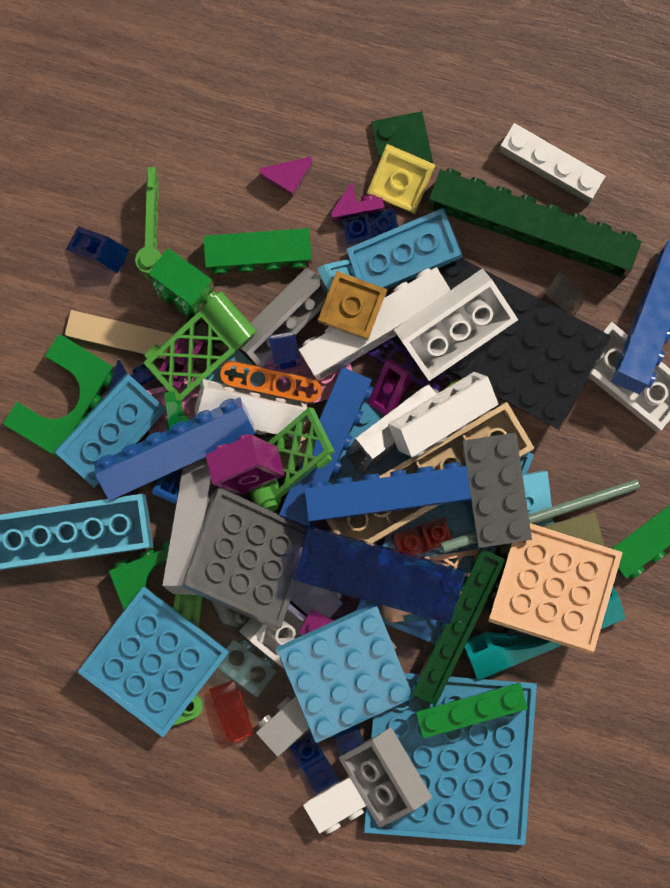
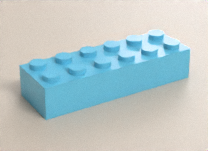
[0,494,153,570]

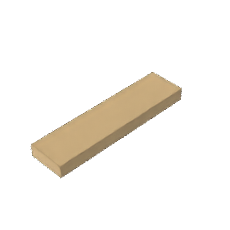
[65,310,174,360]

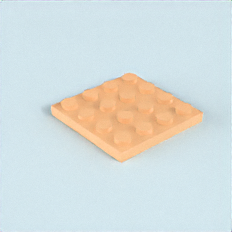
[488,523,622,654]

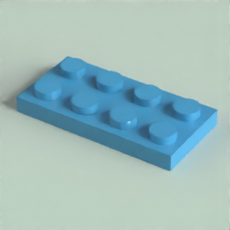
[347,208,463,289]
[54,373,167,488]

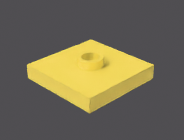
[367,144,436,214]

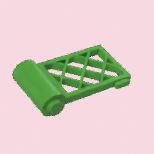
[135,167,161,281]
[144,291,257,401]
[248,407,335,512]

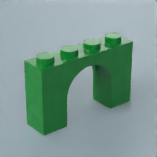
[3,334,116,459]
[109,542,212,611]

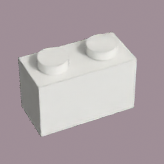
[303,777,366,834]

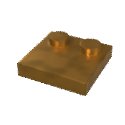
[318,271,387,340]

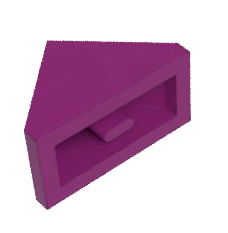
[259,156,312,197]

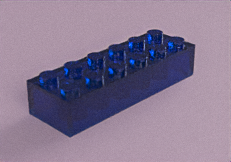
[291,524,466,624]

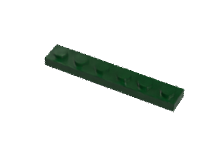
[411,548,506,705]

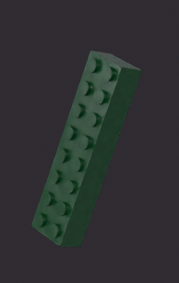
[428,168,642,279]

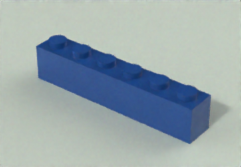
[610,240,670,395]
[279,367,373,528]
[94,397,256,501]
[304,462,471,523]

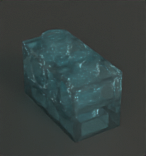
[218,638,277,697]

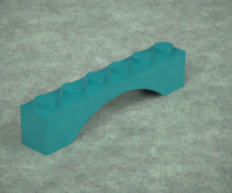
[464,586,626,680]

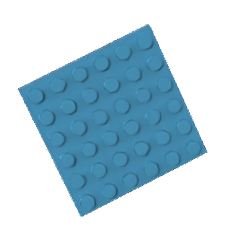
[364,673,537,845]

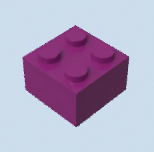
[206,434,285,495]

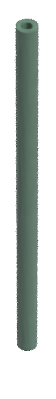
[440,479,640,553]

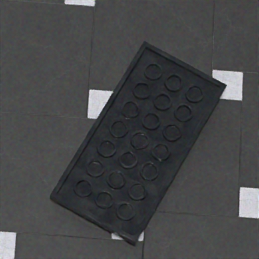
[390,258,612,431]

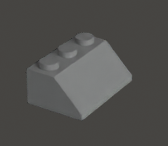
[339,728,433,828]

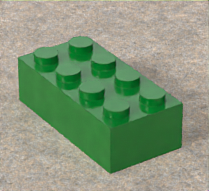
[148,248,216,320]

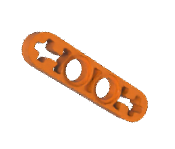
[219,361,322,402]

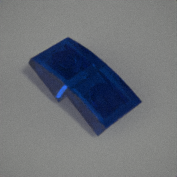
[342,208,399,244]
[289,734,341,795]

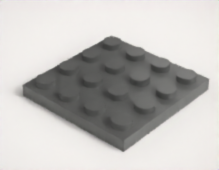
[181,487,313,630]

